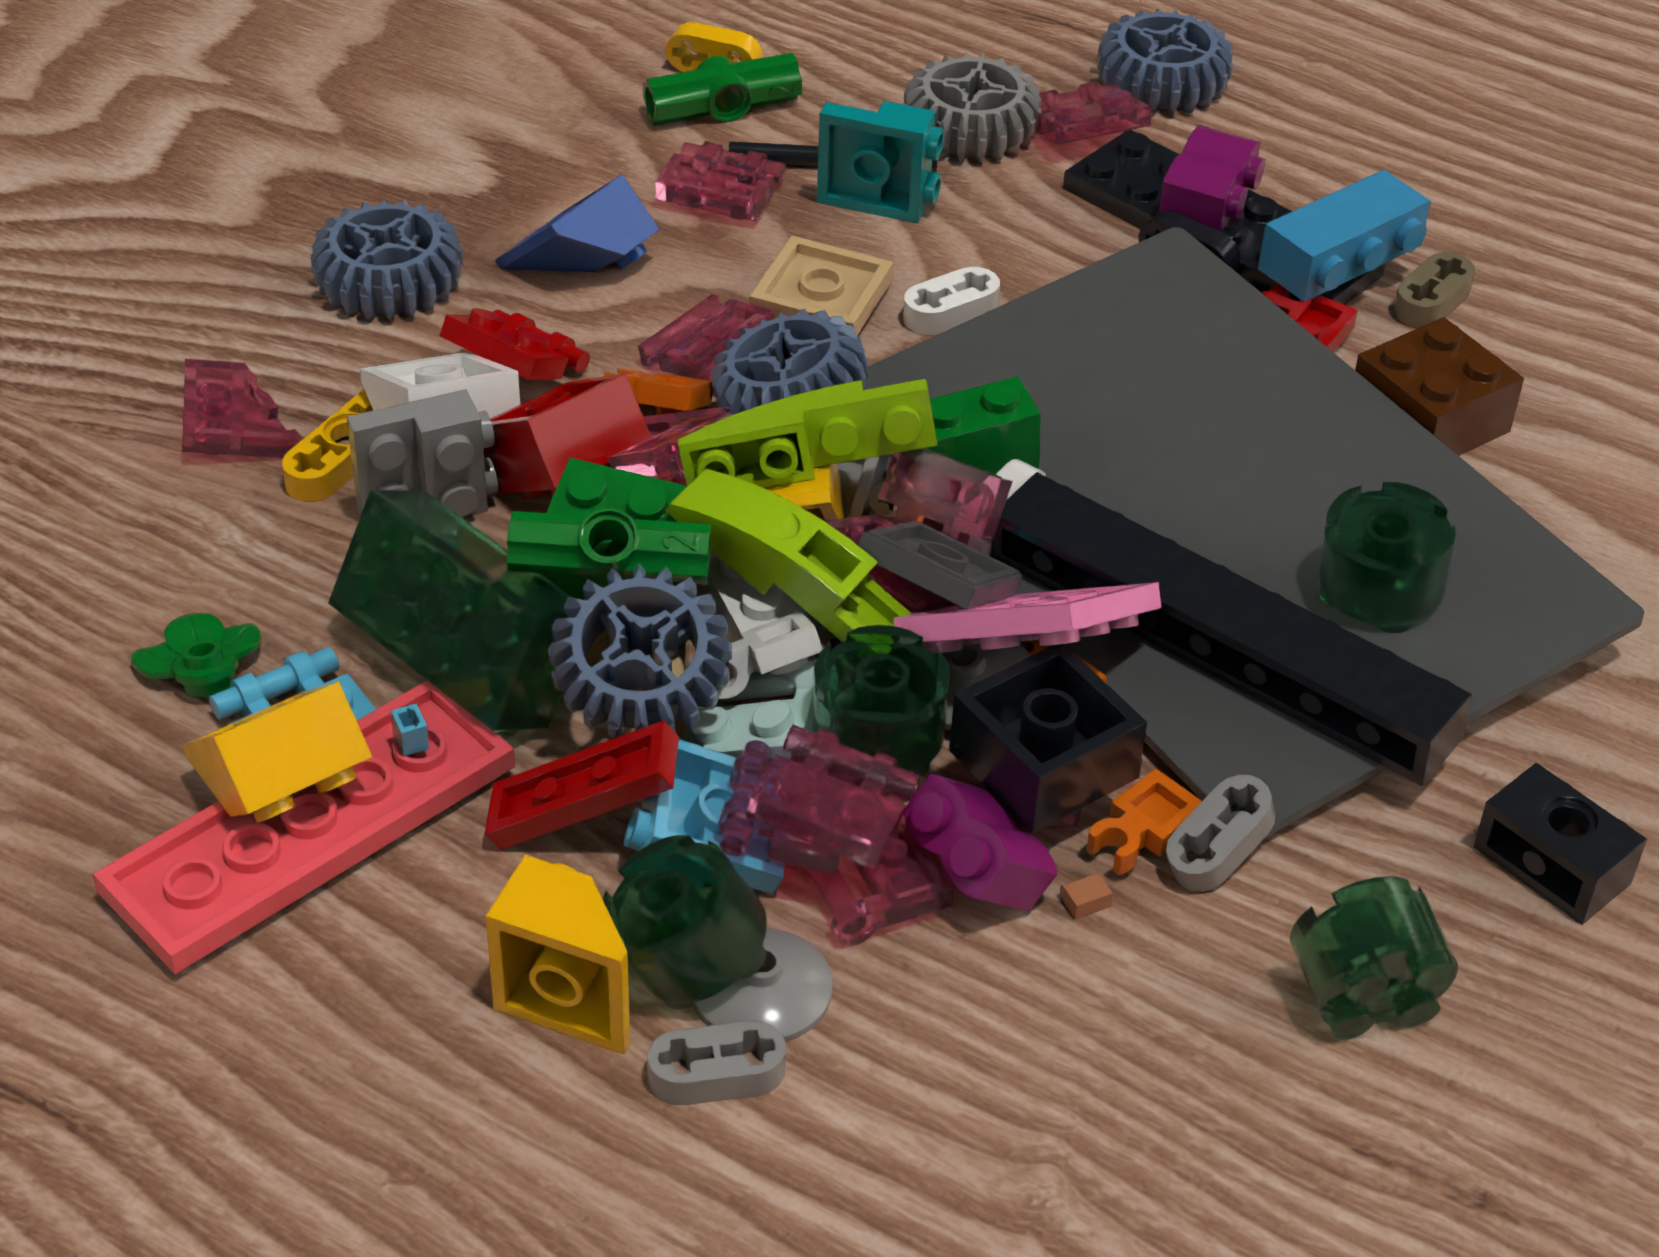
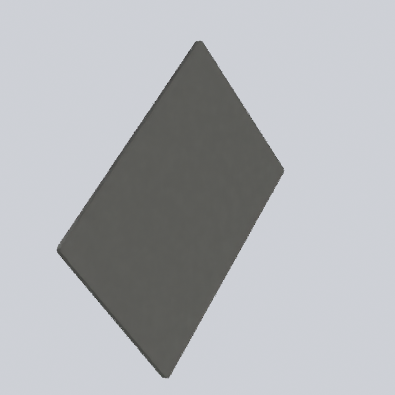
[865,227,1644,838]

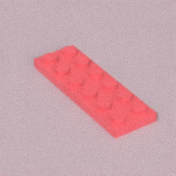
[93,677,515,974]

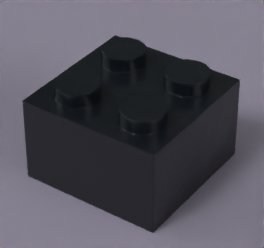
[949,644,1147,834]

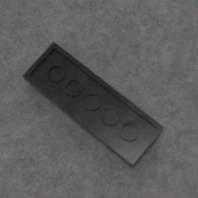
[1063,129,1386,305]

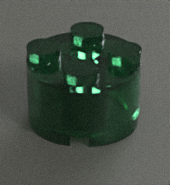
[1319,482,1456,633]
[812,625,950,780]
[602,835,767,1009]
[1290,876,1458,1040]

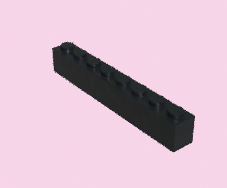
[992,472,1472,786]

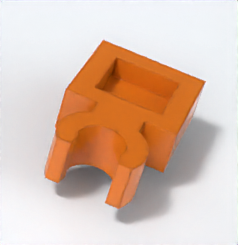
[604,368,713,418]
[1086,768,1202,875]

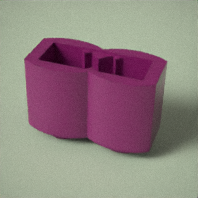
[1159,125,1265,231]
[903,774,1058,911]

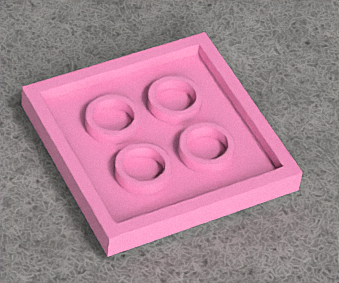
[893,582,1161,654]

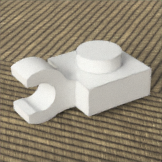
[715,611,823,699]

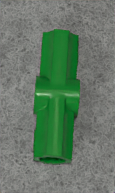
[643,53,802,125]
[507,508,711,587]

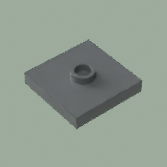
[858,521,1022,609]

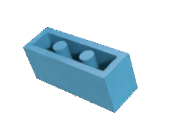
[1258,170,1431,302]

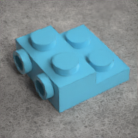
[624,739,791,894]

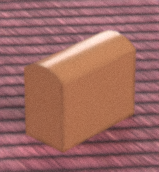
[1060,873,1113,919]

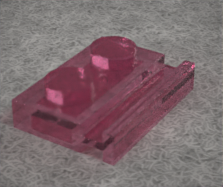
[638,294,774,380]

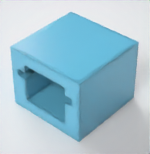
[391,703,429,756]

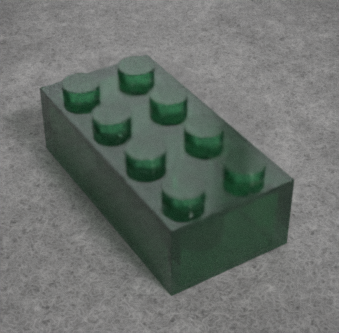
[328,490,573,732]

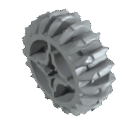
[904,53,1042,163]

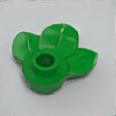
[131,613,262,697]

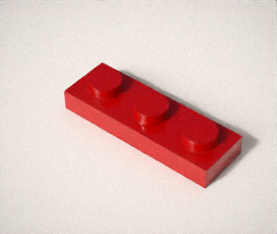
[485,720,679,850]

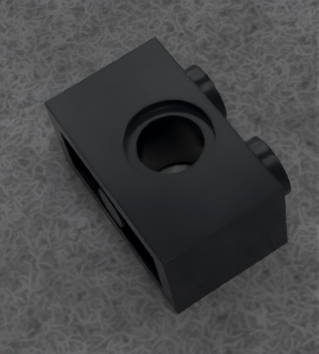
[1473,763,1647,925]

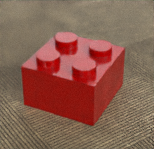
[484,373,653,499]

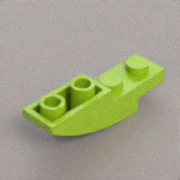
[678,379,937,488]
[665,469,912,668]

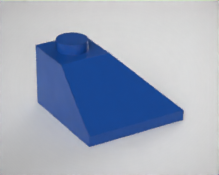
[495,174,659,272]

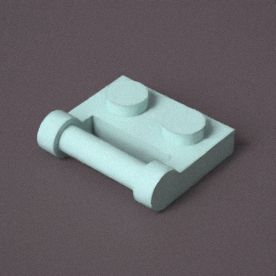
[681,659,827,767]

